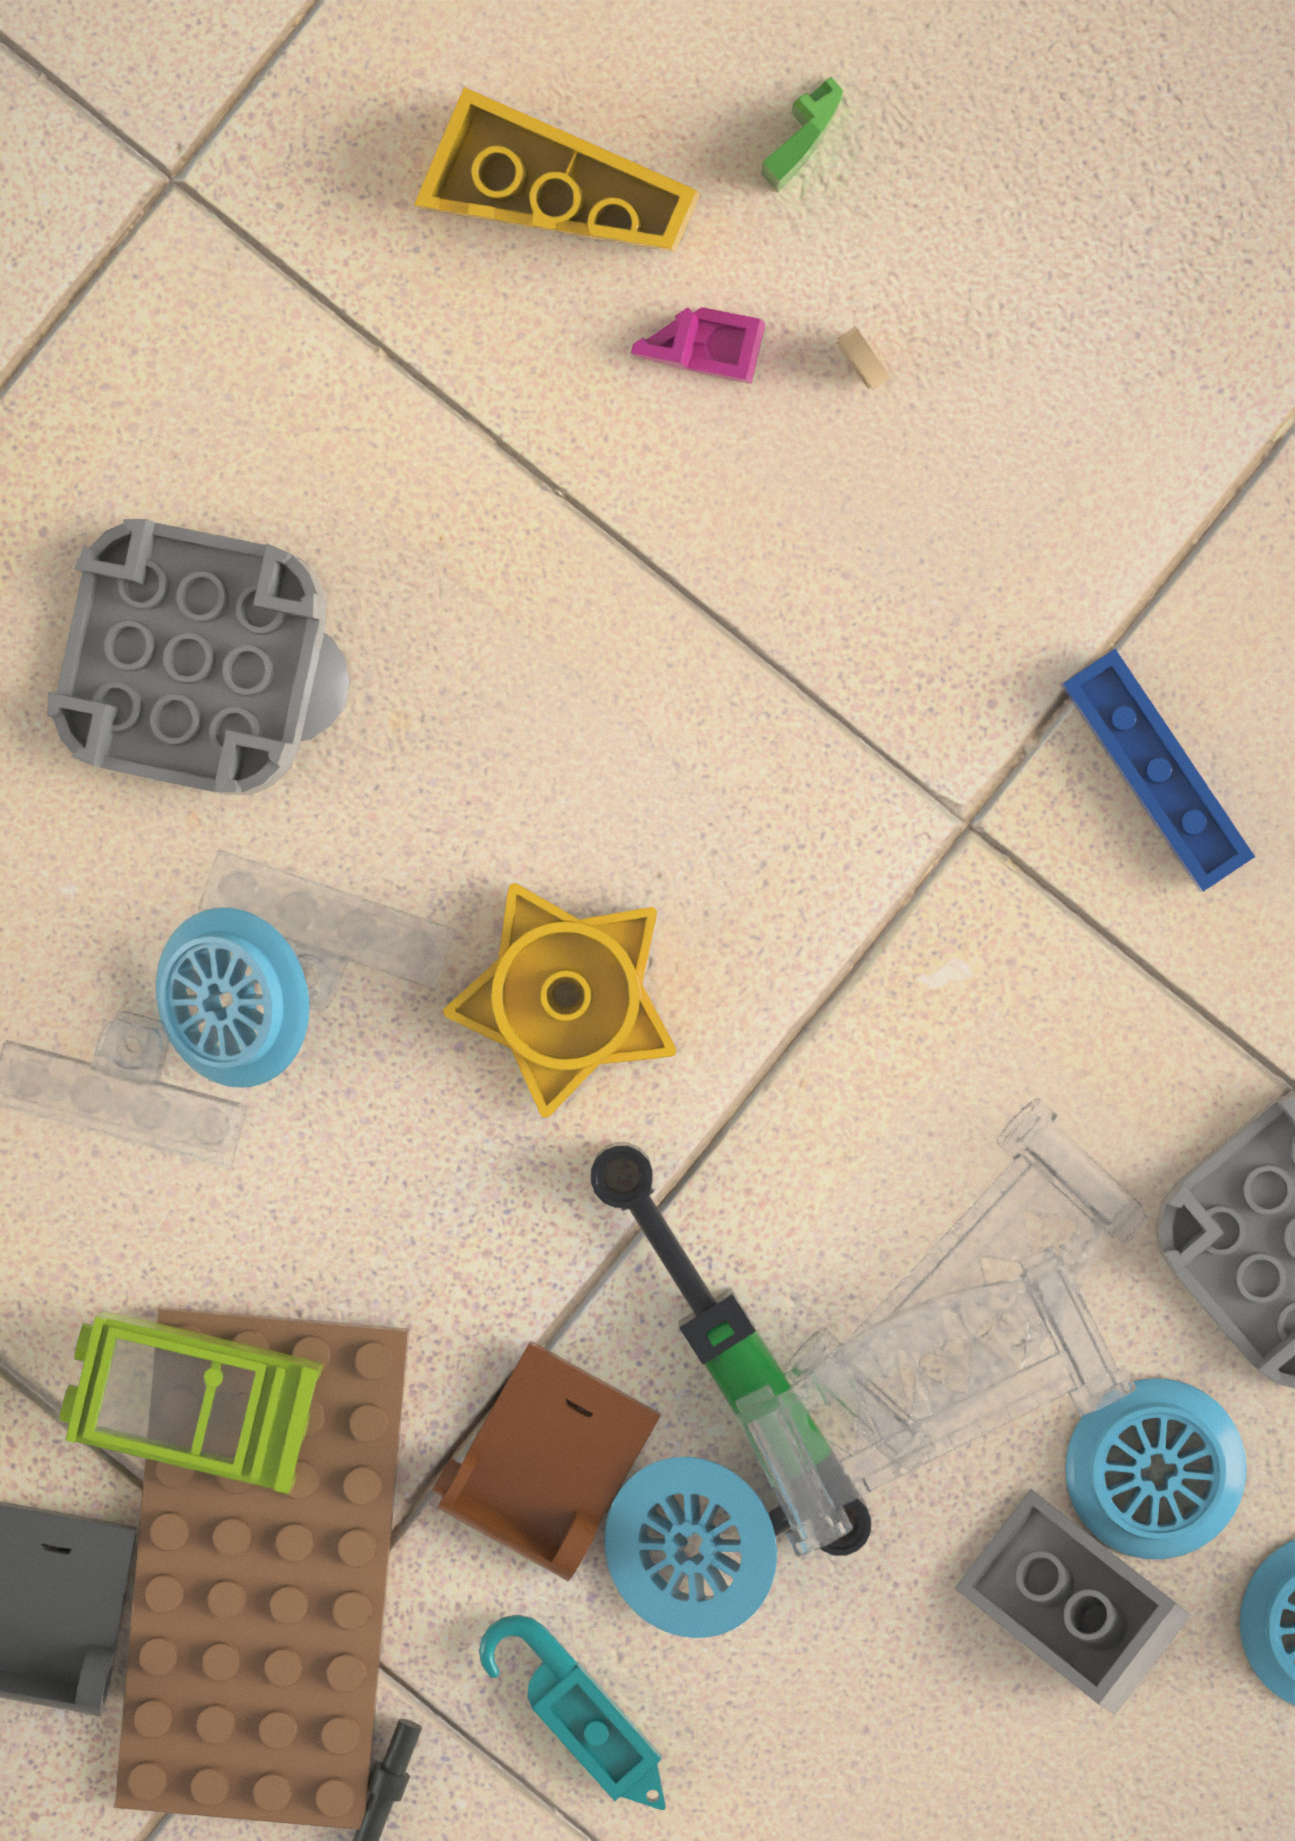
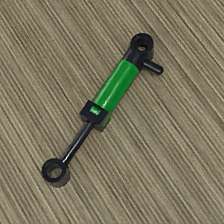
[591,1142,871,1556]

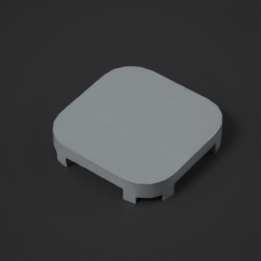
[47,519,327,795]
[1155,1089,1295,1389]

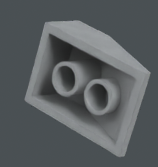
[955,1489,1191,1715]

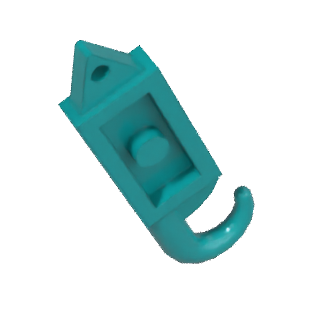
[479,1614,666,1810]

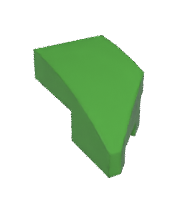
[761,77,844,192]

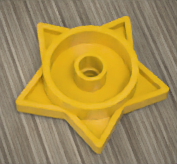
[443,883,677,1118]

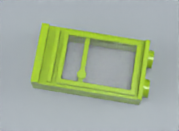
[60,1310,323,1494]

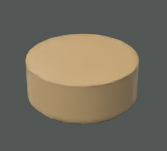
[837,326,891,390]

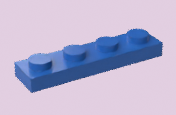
[1061,648,1255,892]

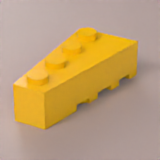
[414,87,700,253]

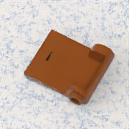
[432,1340,661,1582]

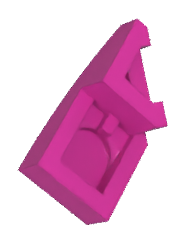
[631,307,766,384]

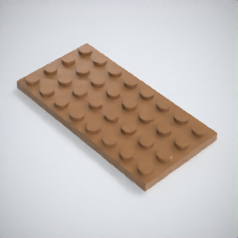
[114,1307,410,1830]

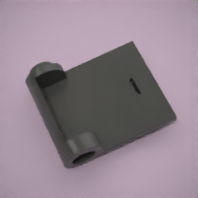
[0,1501,137,1717]

